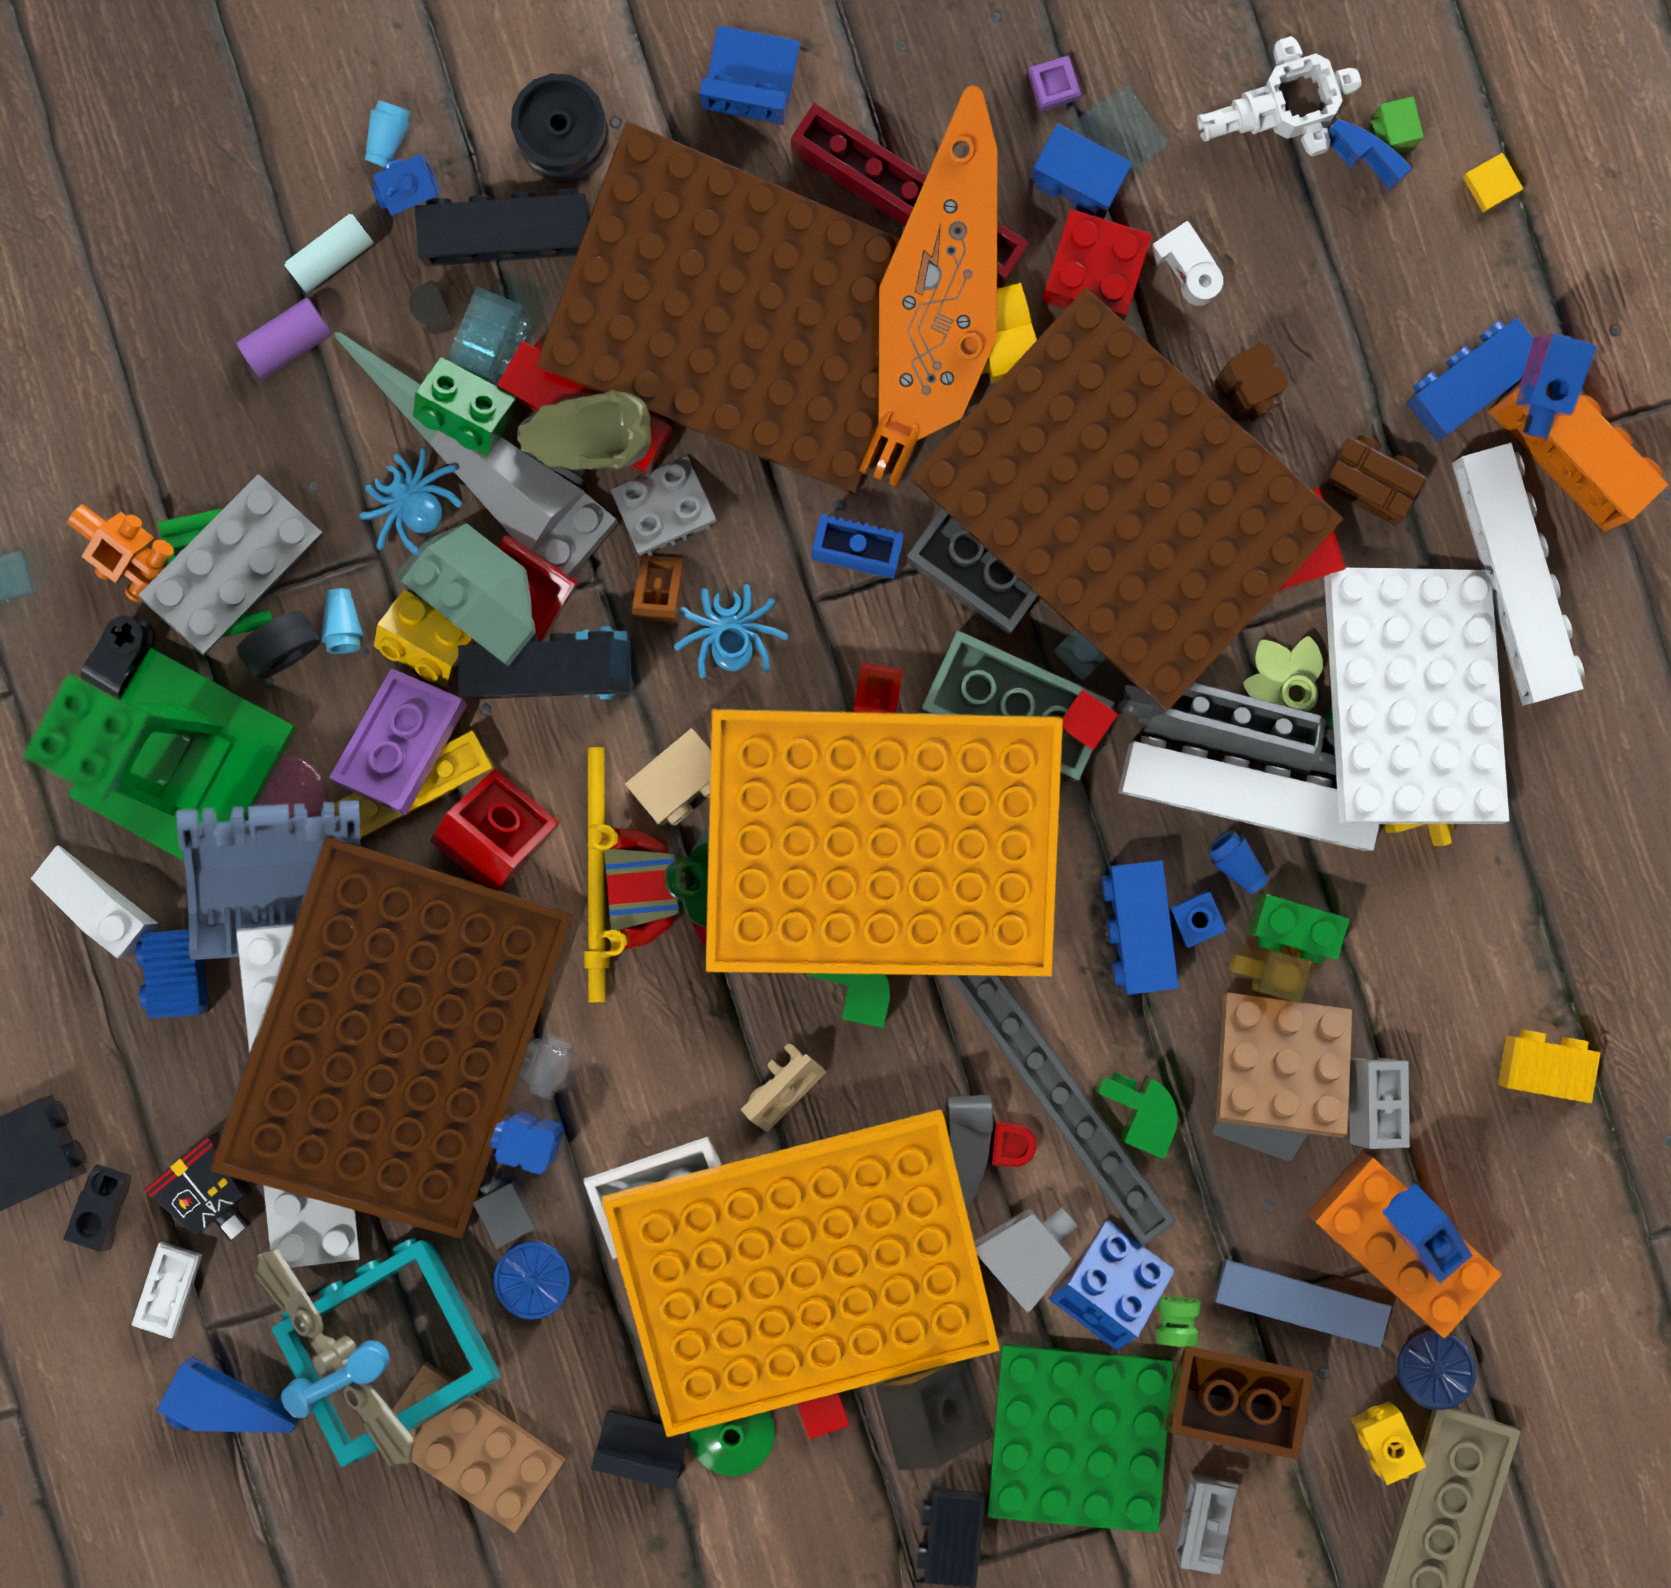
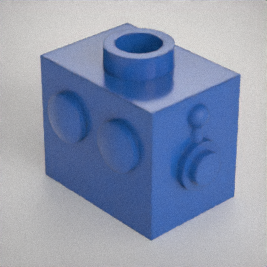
[371,153,442,216]

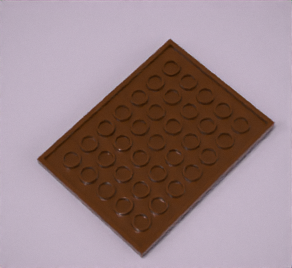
[535,121,900,494]
[910,288,1343,712]
[210,836,572,1239]

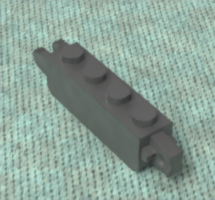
[1117,683,1336,776]

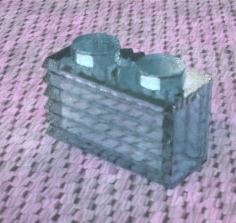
[446,287,531,387]

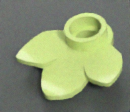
[1243,636,1323,712]

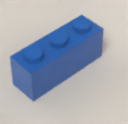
[1406,318,1533,442]
[1101,860,1179,995]

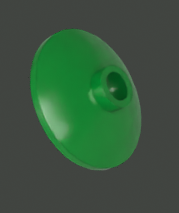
[690,1411,775,1476]

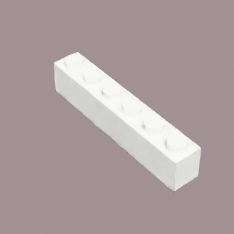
[1452,443,1585,706]
[1118,736,1379,851]

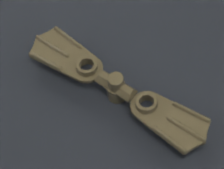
[255,1248,415,1466]

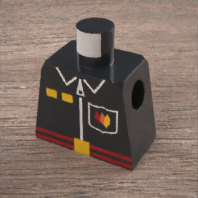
[144,1132,251,1241]

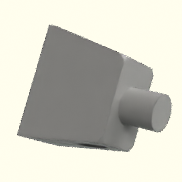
[974,1207,1078,1313]

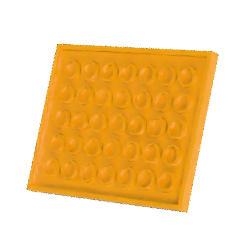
[706,709,1063,976]
[602,1109,1000,1437]

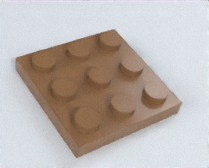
[1216,993,1352,1138]

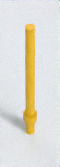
[584,747,610,1003]

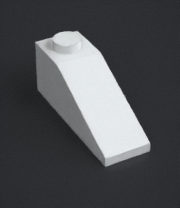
[31,845,159,959]

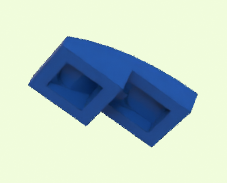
[1328,119,1412,191]

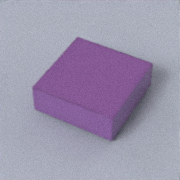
[1027,55,1081,112]

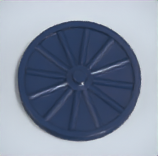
[1397,1331,1476,1410]

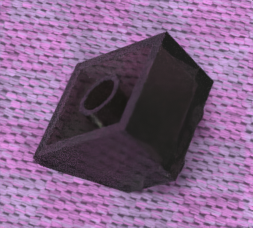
[875,1359,990,1470]

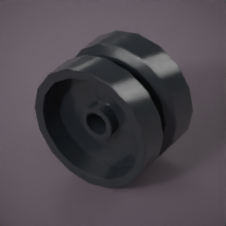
[511,73,610,183]

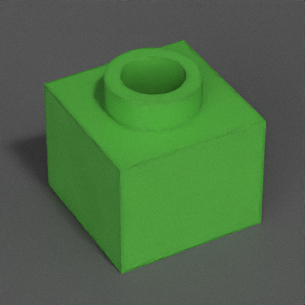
[1369,96,1424,153]

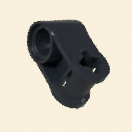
[81,616,155,700]

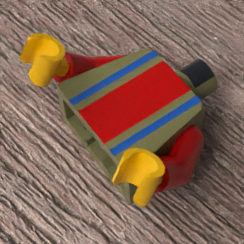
[587,824,689,958]

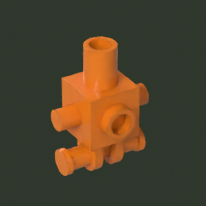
[67,504,174,603]

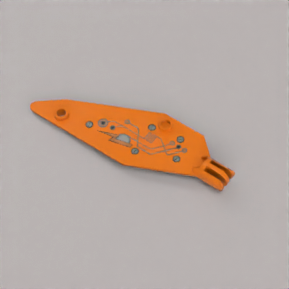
[859,86,998,488]

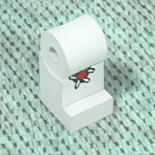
[1147,221,1223,306]

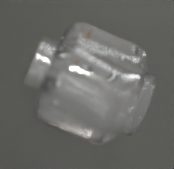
[520,1033,581,1099]

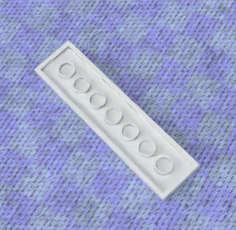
[237,924,360,1268]

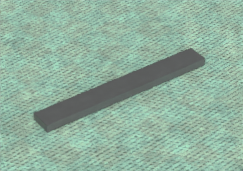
[947,975,1177,1246]

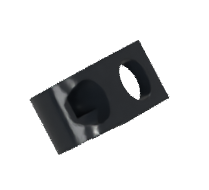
[63,1164,131,1252]

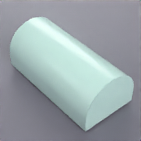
[284,214,374,294]

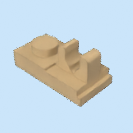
[741,1044,827,1132]

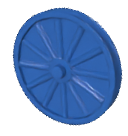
[494,1241,571,1319]

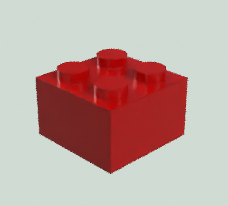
[1041,209,1152,321]

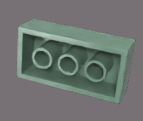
[920,630,1114,782]

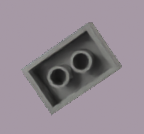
[905,509,1037,636]

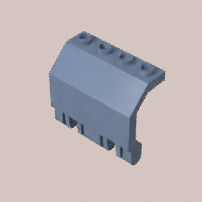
[177,800,361,960]

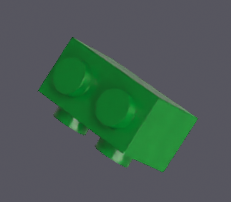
[413,357,516,457]
[1246,894,1349,965]

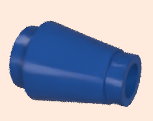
[1208,830,1269,894]

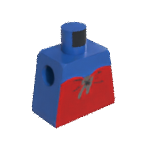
[1516,333,1597,439]

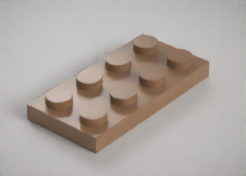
[392,1361,566,1533]

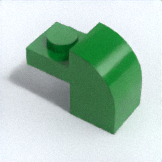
[807,973,890,1028]
[1094,1071,1178,1159]

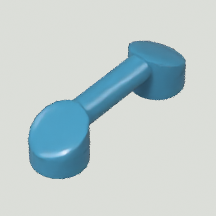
[281,1340,390,1418]

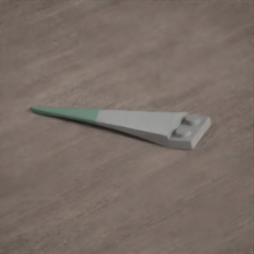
[334,332,619,577]

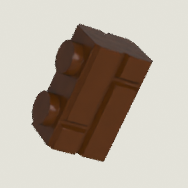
[1215,343,1288,423]
[1320,435,1426,526]

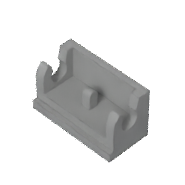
[1349,1058,1410,1149]
[1174,1472,1239,1574]

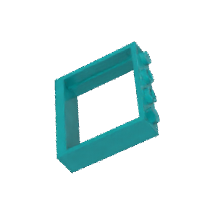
[271,1238,502,1468]

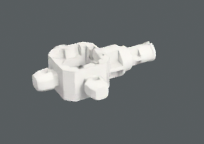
[1197,37,1362,157]

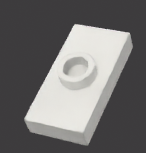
[131,1241,203,1339]

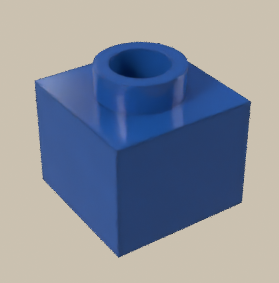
[1169,891,1227,948]

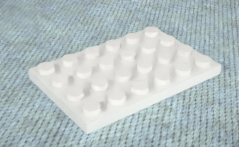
[1324,568,1509,824]

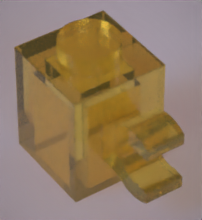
[1228,949,1312,1003]

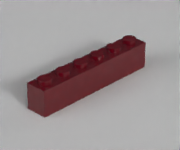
[791,103,1029,288]

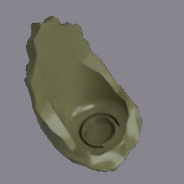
[517,390,652,470]

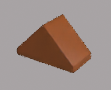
[632,555,683,624]

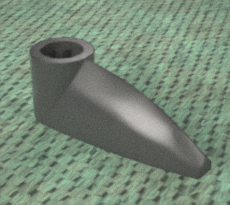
[946,1095,993,1210]

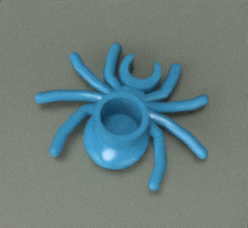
[360,447,462,554]
[674,584,789,679]

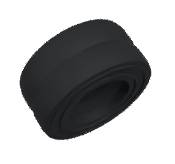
[236,611,320,680]

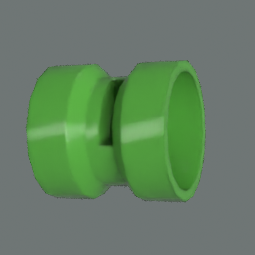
[1155,1296,1201,1347]

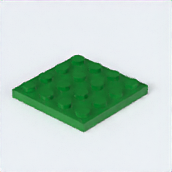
[987,1343,1173,1533]

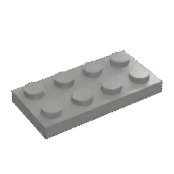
[138,474,322,656]

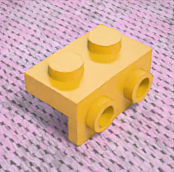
[374,589,474,687]

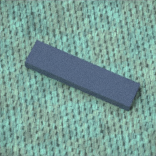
[1213,1259,1392,1348]

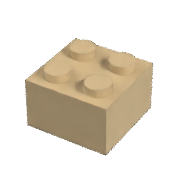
[625,728,711,826]

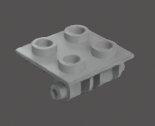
[610,456,717,557]

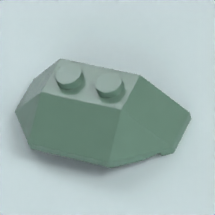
[394,523,536,666]

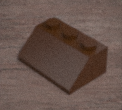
[1163,1345,1314,1460]

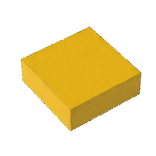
[1463,153,1523,213]

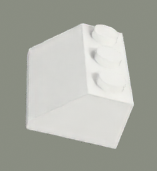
[584,1137,722,1259]

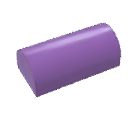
[236,297,333,380]

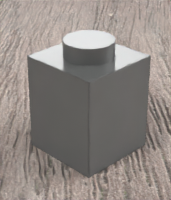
[473,1176,540,1249]

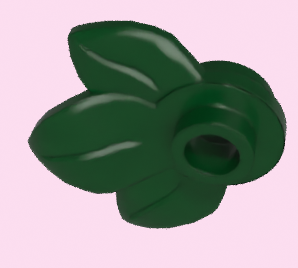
[665,842,709,928]

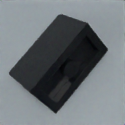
[591,1410,689,1490]

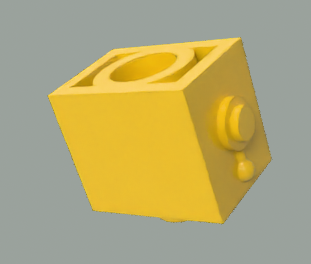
[1351,1401,1426,1486]

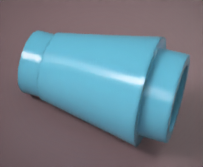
[364,100,411,166]
[321,588,364,654]

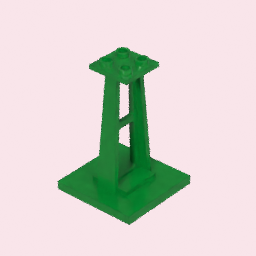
[23,647,298,861]

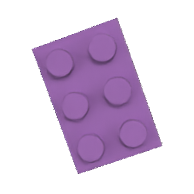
[329,668,467,816]

